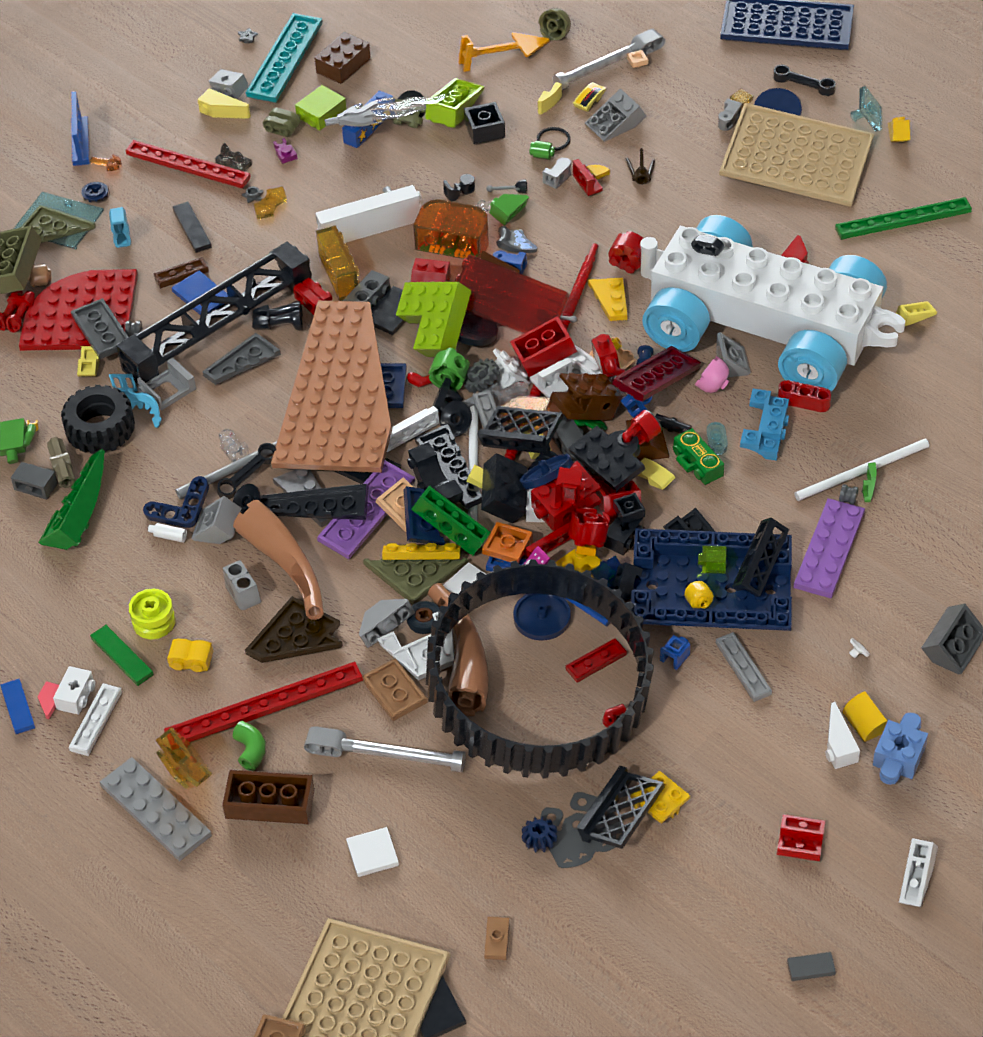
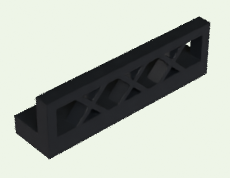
[732,517,790,597]

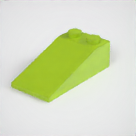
[425,78,484,127]

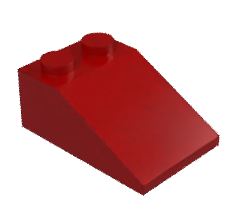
[591,475,642,518]

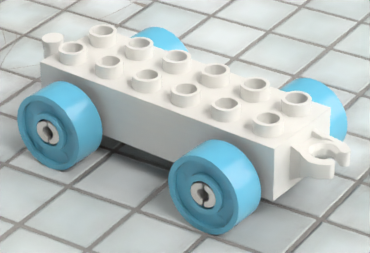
[640,215,905,391]

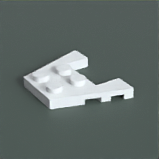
[377,612,455,681]

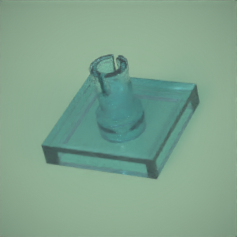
[850,86,882,132]

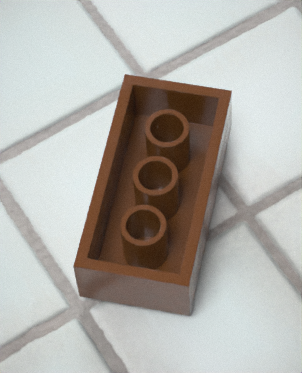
[222,770,315,824]

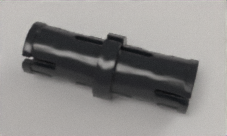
[655,413,692,434]

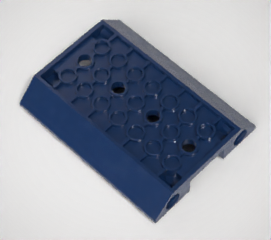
[631,528,792,631]

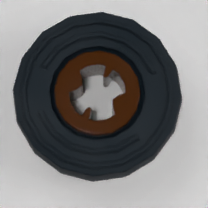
[407,601,439,634]

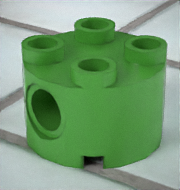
[428,348,470,390]

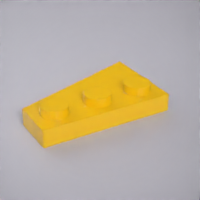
[588,278,627,321]

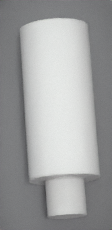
[148,523,187,543]

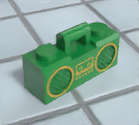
[672,428,724,485]

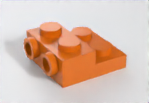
[482,522,533,563]

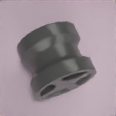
[125,321,143,337]
[839,484,859,505]

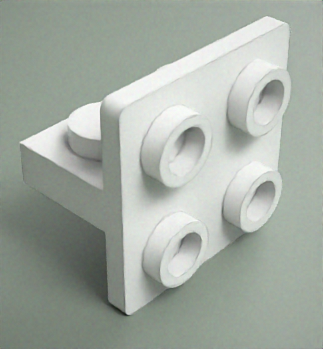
[493,348,531,393]
[530,357,572,401]

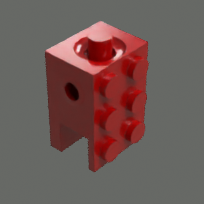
[531,461,601,531]

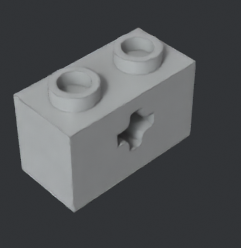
[209,69,249,99]

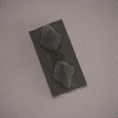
[215,143,252,172]

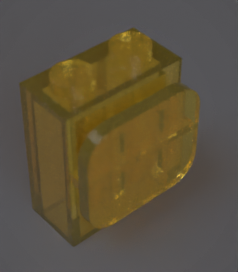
[156,727,212,789]

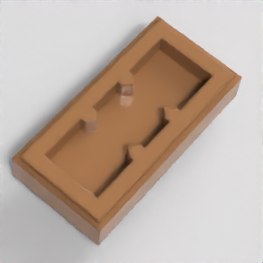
[484,917,510,960]

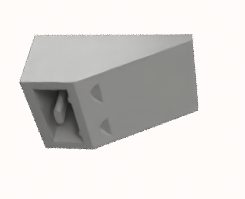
[585,88,647,142]

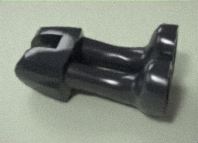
[252,301,303,331]

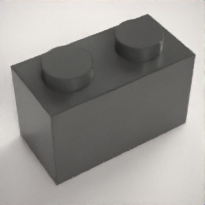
[11,462,58,500]

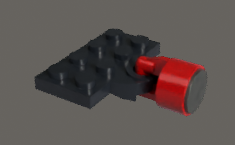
[568,410,662,492]

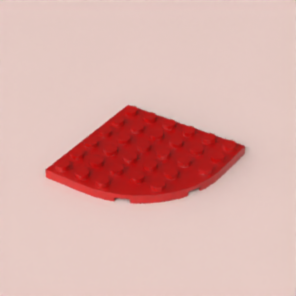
[19,269,138,351]

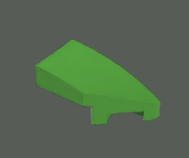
[862,462,877,502]

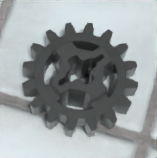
[463,358,500,394]

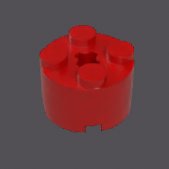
[608,231,644,274]
[568,507,610,547]

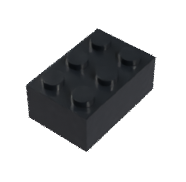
[481,453,528,524]

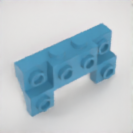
[740,388,789,461]

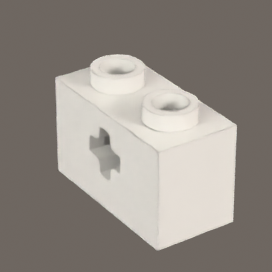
[53,666,95,715]

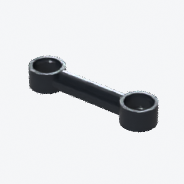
[773,65,836,96]
[217,443,276,499]

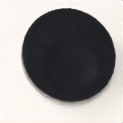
[458,311,498,346]

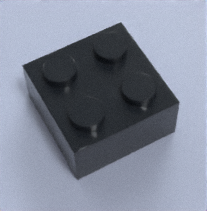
[613,493,645,525]

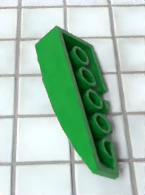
[38,449,105,550]

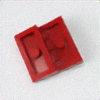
[777,814,825,862]

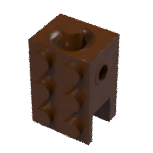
[550,373,623,420]

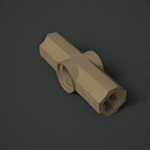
[47,437,75,488]

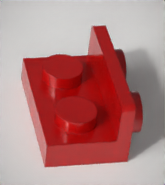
[572,159,603,196]

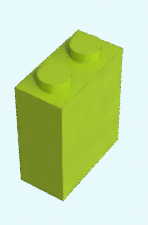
[295,85,347,131]

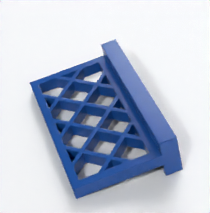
[71,91,90,166]

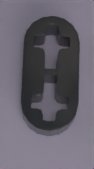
[691,235,724,256]

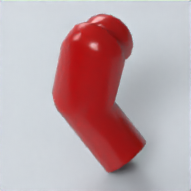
[407,372,432,387]
[602,703,626,727]

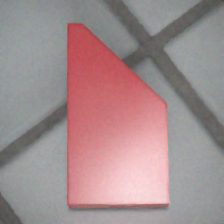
[38,681,59,719]

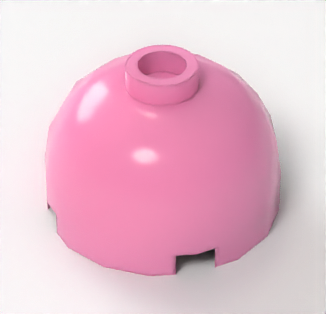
[695,356,730,393]

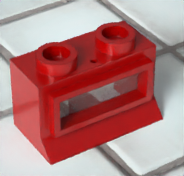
[555,467,586,504]

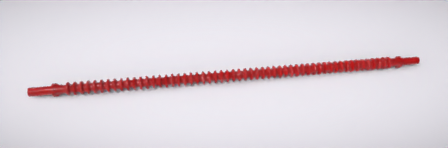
[504,243,599,461]

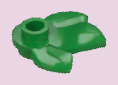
[573,419,607,430]

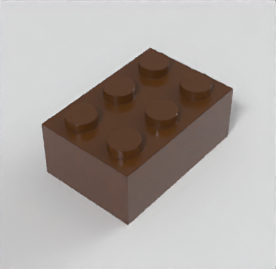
[314,32,371,84]

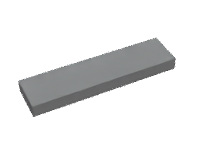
[716,632,772,702]

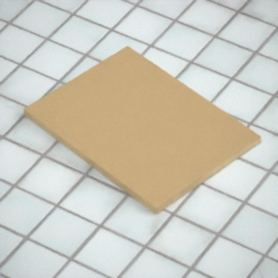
[719,103,874,207]
[282,918,450,1037]

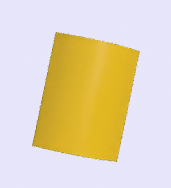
[842,691,887,742]

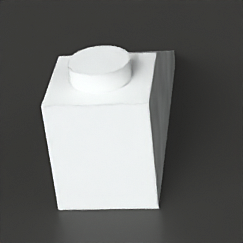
[825,702,860,769]
[899,838,938,907]

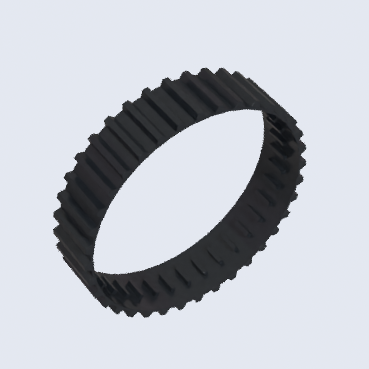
[425,559,654,779]

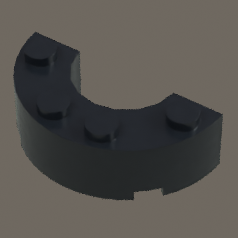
[407,442,463,504]

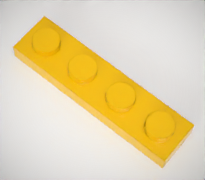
[382,543,461,560]

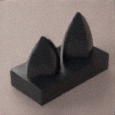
[432,378,463,412]

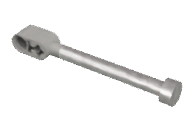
[553,29,665,90]
[304,727,465,772]

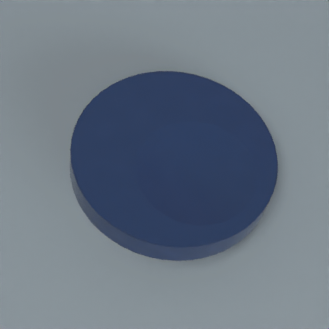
[754,88,802,116]
[520,454,573,489]
[513,594,571,641]

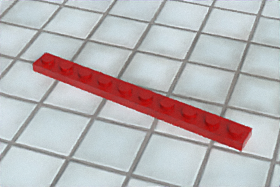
[164,661,363,749]

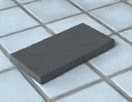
[70,298,129,359]

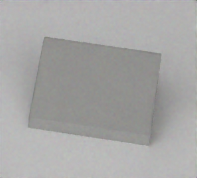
[716,332,751,377]

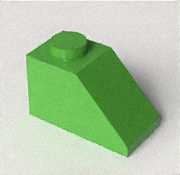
[489,194,529,226]

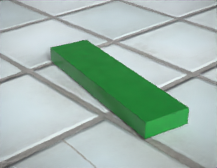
[90,625,154,686]

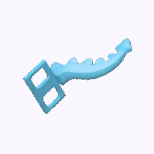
[109,374,162,428]

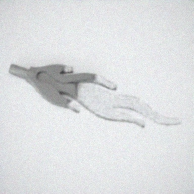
[325,94,445,127]

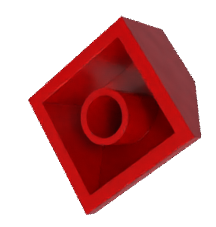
[411,258,451,282]

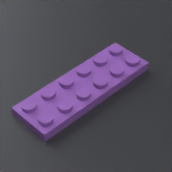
[317,460,415,559]
[794,498,865,599]

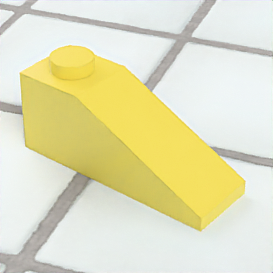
[198,88,251,119]

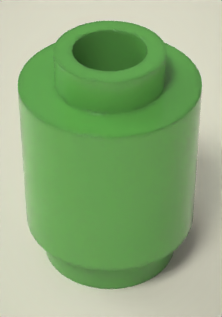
[529,141,555,160]

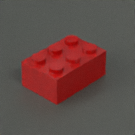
[510,316,577,377]

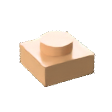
[627,50,648,68]

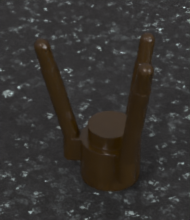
[626,148,655,185]

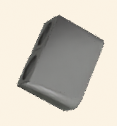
[223,560,261,610]

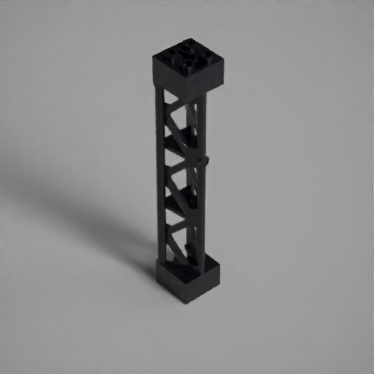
[116,241,312,384]

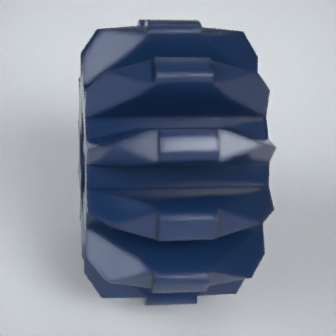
[522,816,557,853]

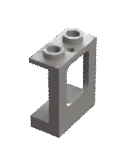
[137,357,196,411]

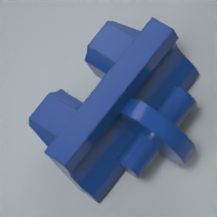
[621,393,652,418]

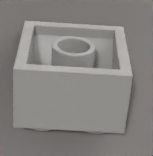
[191,496,241,544]

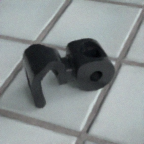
[443,174,475,201]

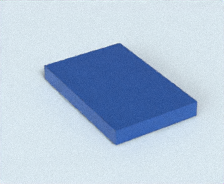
[171,271,228,315]

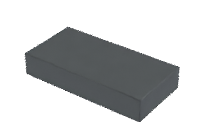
[787,952,836,981]

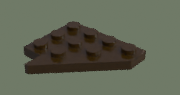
[245,596,343,663]

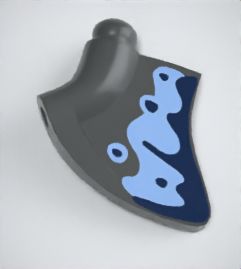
[496,226,538,253]

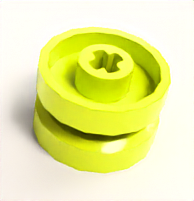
[129,588,176,640]

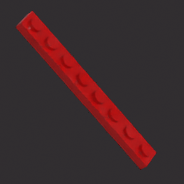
[125,140,251,189]

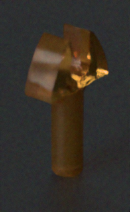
[90,154,122,171]

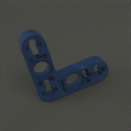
[143,476,209,528]

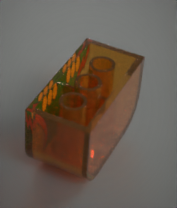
[413,200,489,261]

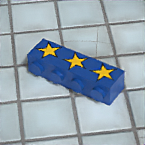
[342,90,394,148]

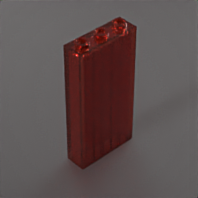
[455,254,569,334]

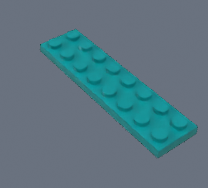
[246,13,323,103]

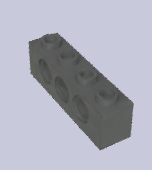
[343,270,391,309]

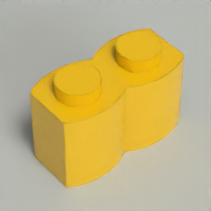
[167,638,214,672]

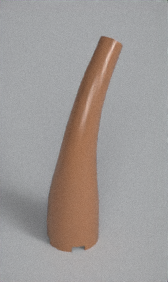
[233,500,324,620]
[428,583,489,716]

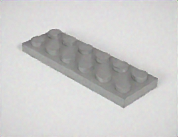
[100,757,212,861]

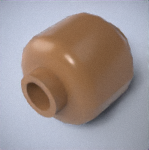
[28,264,52,287]

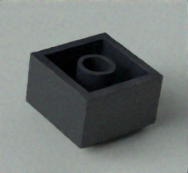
[464,102,505,144]

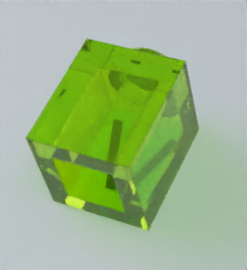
[698,546,726,574]

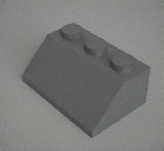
[921,604,983,675]

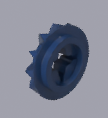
[81,182,109,203]

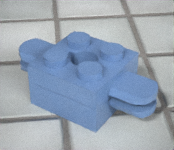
[872,713,928,785]

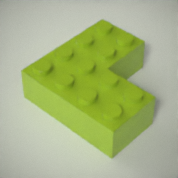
[396,282,471,357]

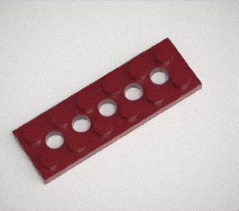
[612,346,701,402]

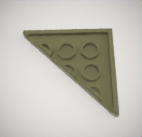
[20,205,96,243]
[363,558,468,605]

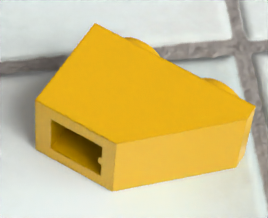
[888,117,910,142]

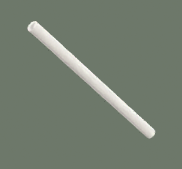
[468,406,478,521]
[794,439,929,501]

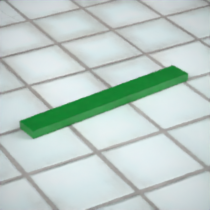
[835,197,972,240]

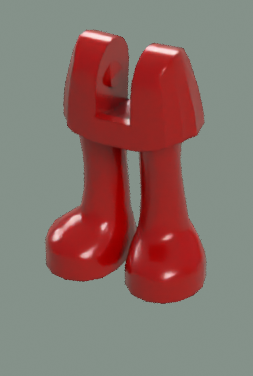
[0,290,35,333]

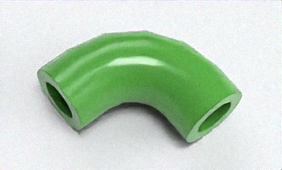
[233,721,266,771]

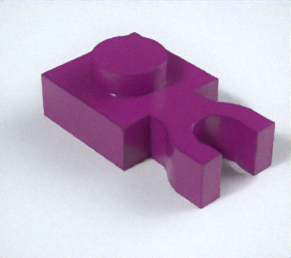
[273,138,297,164]

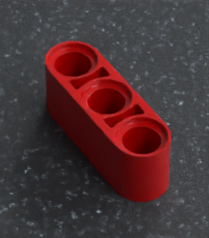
[778,380,831,412]

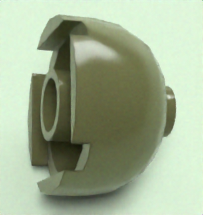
[538,8,571,41]

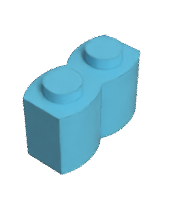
[109,207,131,248]

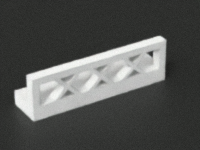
[387,406,440,452]

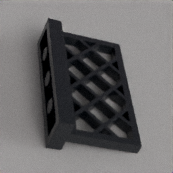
[477,406,564,454]
[577,766,665,849]

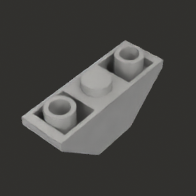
[359,599,415,648]

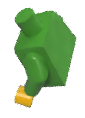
[0,418,39,464]

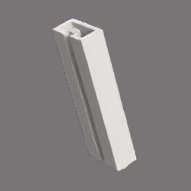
[315,185,422,249]

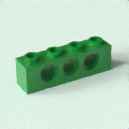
[411,486,491,556]

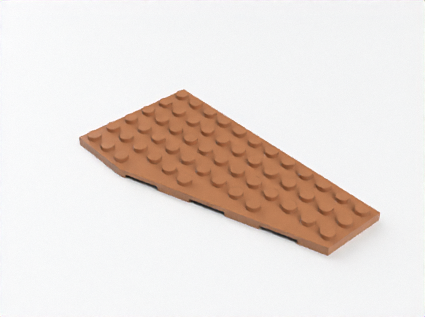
[271,301,392,473]

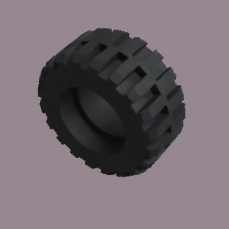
[61,385,135,454]

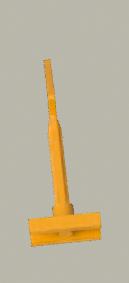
[458,32,549,72]

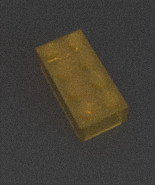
[316,225,360,301]

